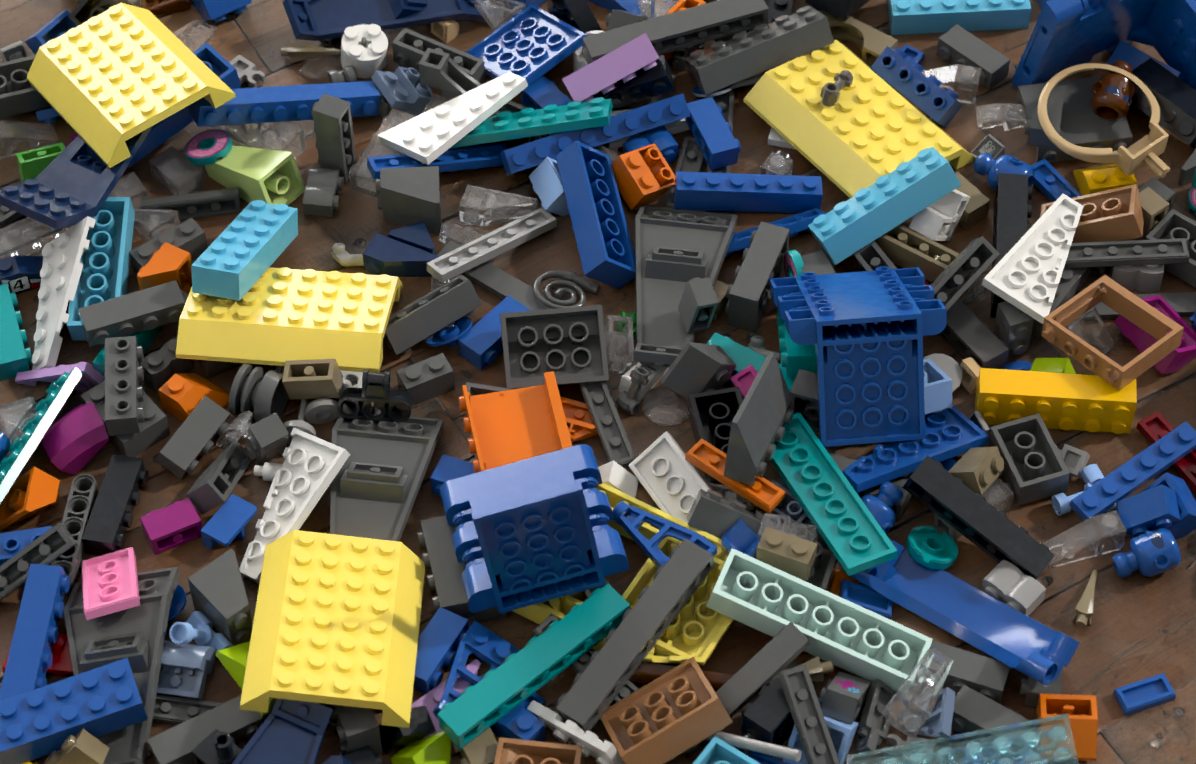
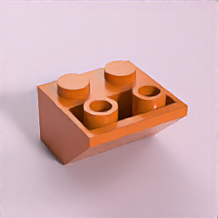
[612,143,675,210]
[137,242,192,294]
[1036,694,1098,761]

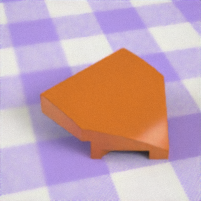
[560,396,598,442]

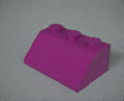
[1114,295,1196,375]

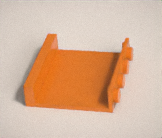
[458,371,572,473]

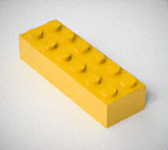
[975,368,1137,434]

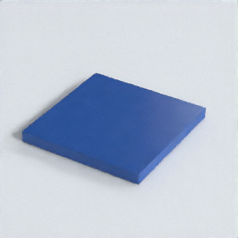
[465,4,587,85]

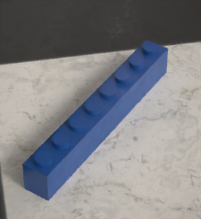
[189,81,381,127]
[499,94,690,176]

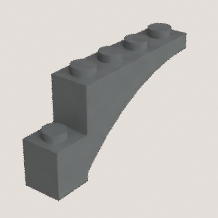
[418,48,527,116]

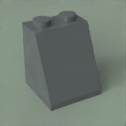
[376,166,442,235]
[188,548,253,646]

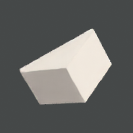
[598,460,639,498]

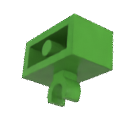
[16,143,65,183]

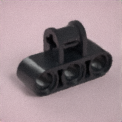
[548,0,602,34]
[337,369,414,422]

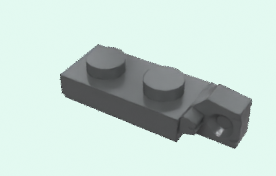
[856,679,898,756]

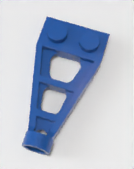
[612,501,718,568]
[433,620,520,719]

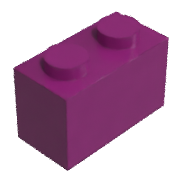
[140,498,202,555]

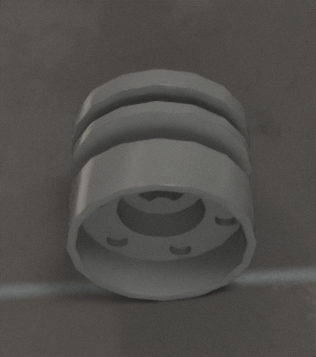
[229,363,289,422]

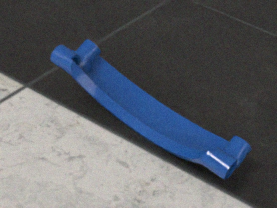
[846,539,1080,685]

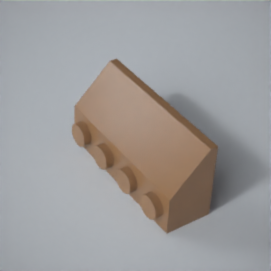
[1040,184,1144,243]

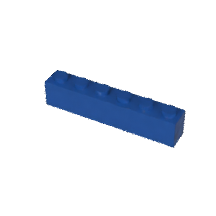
[673,171,823,213]
[0,564,70,701]

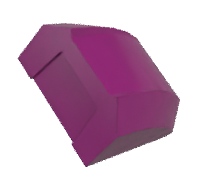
[41,402,109,475]

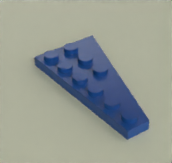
[843,405,989,493]

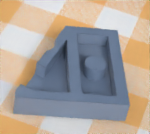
[907,687,955,738]

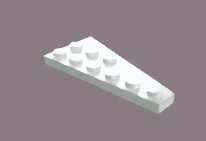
[377,72,528,165]
[982,194,1084,324]
[32,216,96,370]
[239,427,350,584]

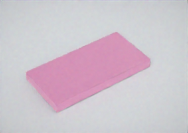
[81,547,140,620]

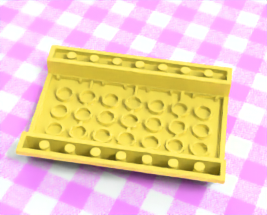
[27,3,236,168]
[743,40,975,198]
[176,267,403,372]
[240,530,425,728]

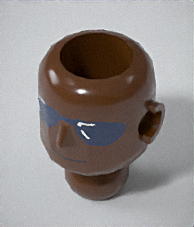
[1091,61,1135,120]

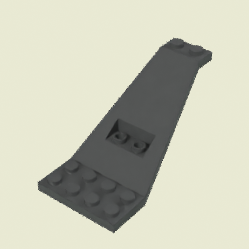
[633,205,738,367]
[330,415,444,542]
[63,566,180,764]

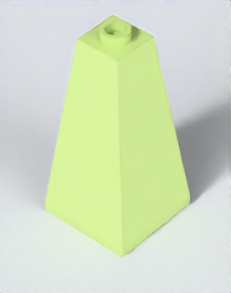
[205,145,305,205]

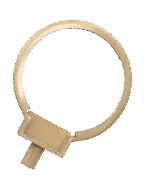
[1038,63,1170,178]

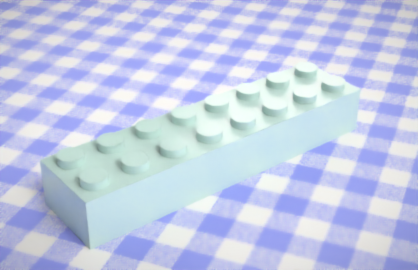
[706,548,933,698]

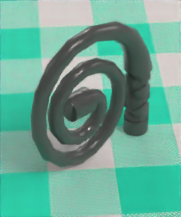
[533,270,601,309]

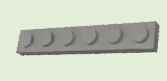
[427,207,557,283]

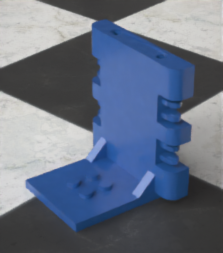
[1011,0,1196,90]
[769,266,947,447]
[440,444,630,614]

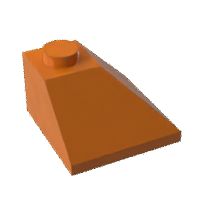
[158,373,230,422]
[0,467,60,531]

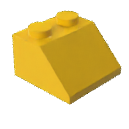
[1073,164,1137,196]

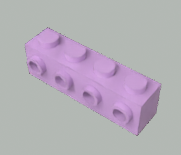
[562,33,659,103]

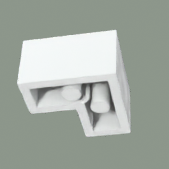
[909,189,970,241]

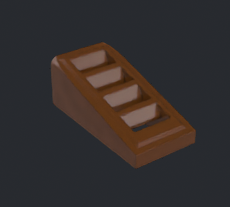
[141,0,192,15]

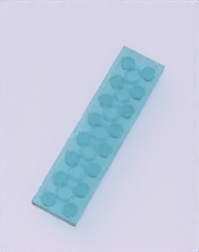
[846,714,1079,764]

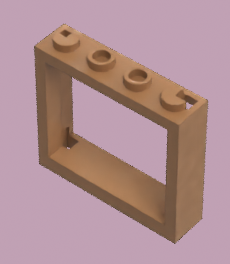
[1041,275,1184,390]

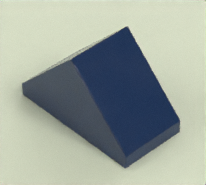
[388,221,435,254]

